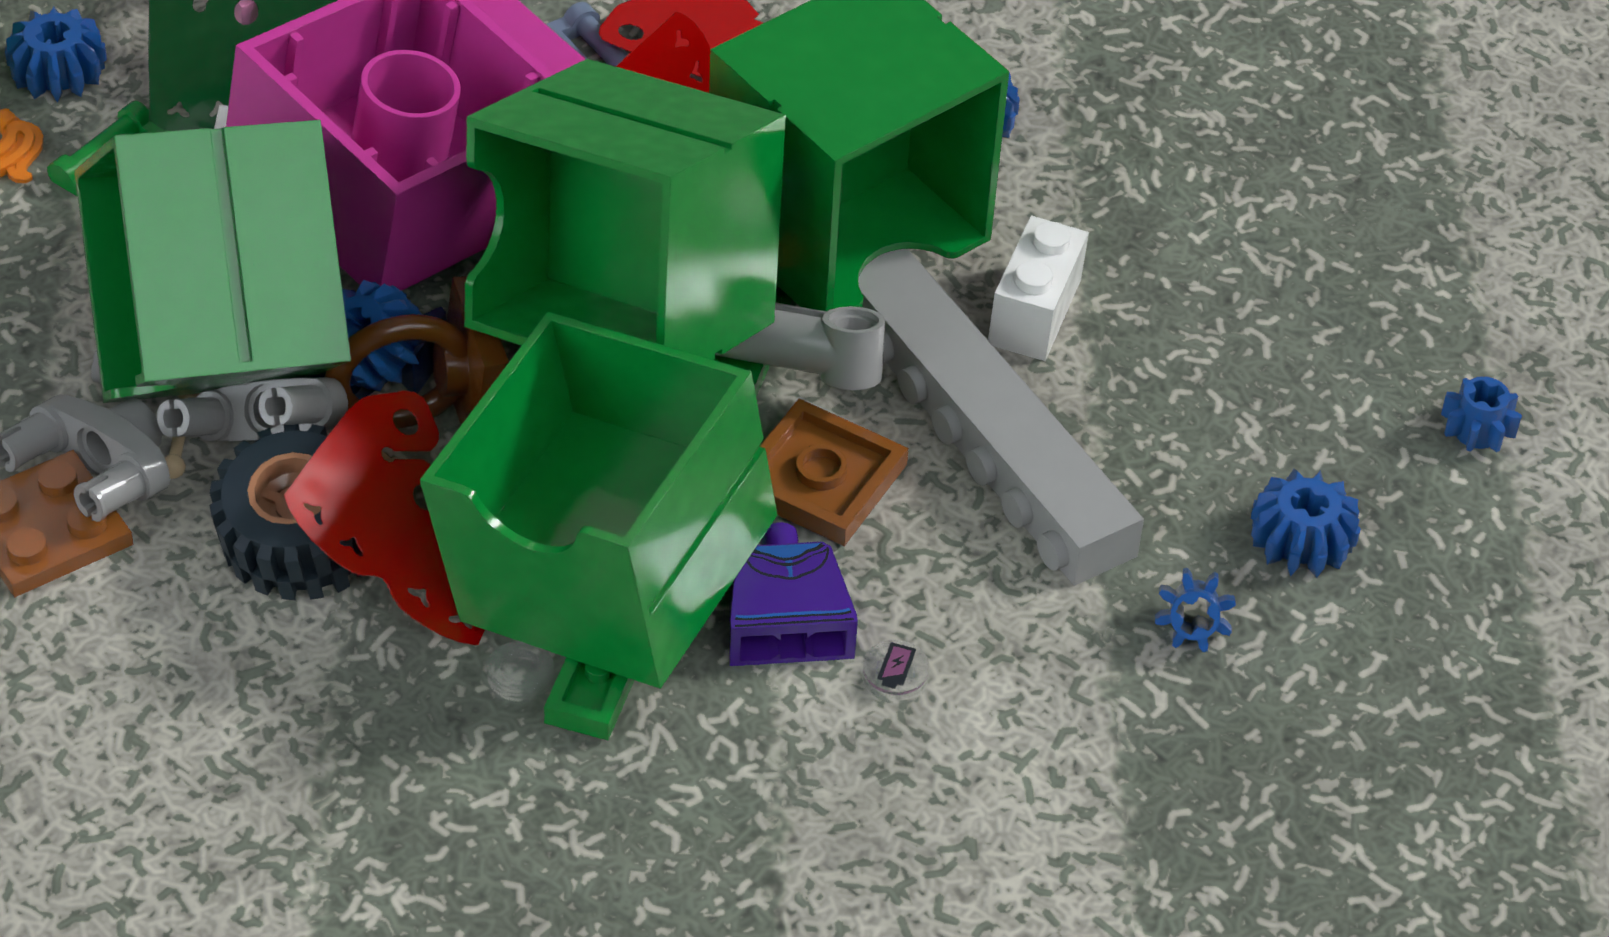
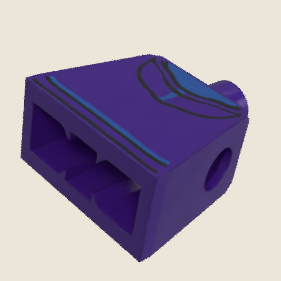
[729,522,858,666]

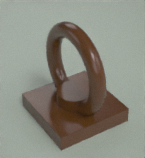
[325,276,509,429]

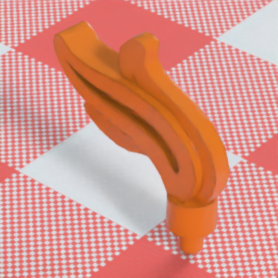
[0,108,44,183]

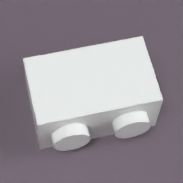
[988,215,1089,361]

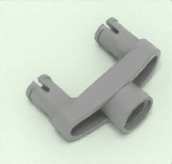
[157,377,348,441]
[0,394,170,522]

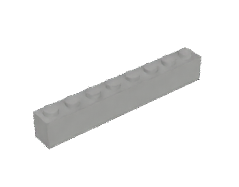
[858,249,1144,586]

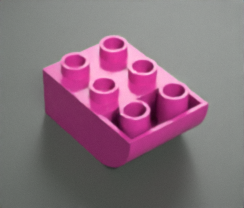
[226,0,585,291]

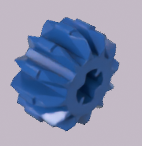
[5,6,107,103]
[342,280,425,392]
[1250,469,1361,578]

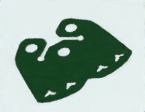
[148,0,338,131]

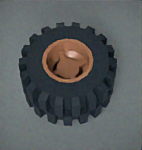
[209,424,363,601]

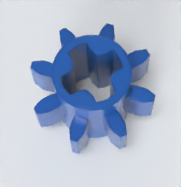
[1441,377,1522,452]
[1155,568,1236,652]

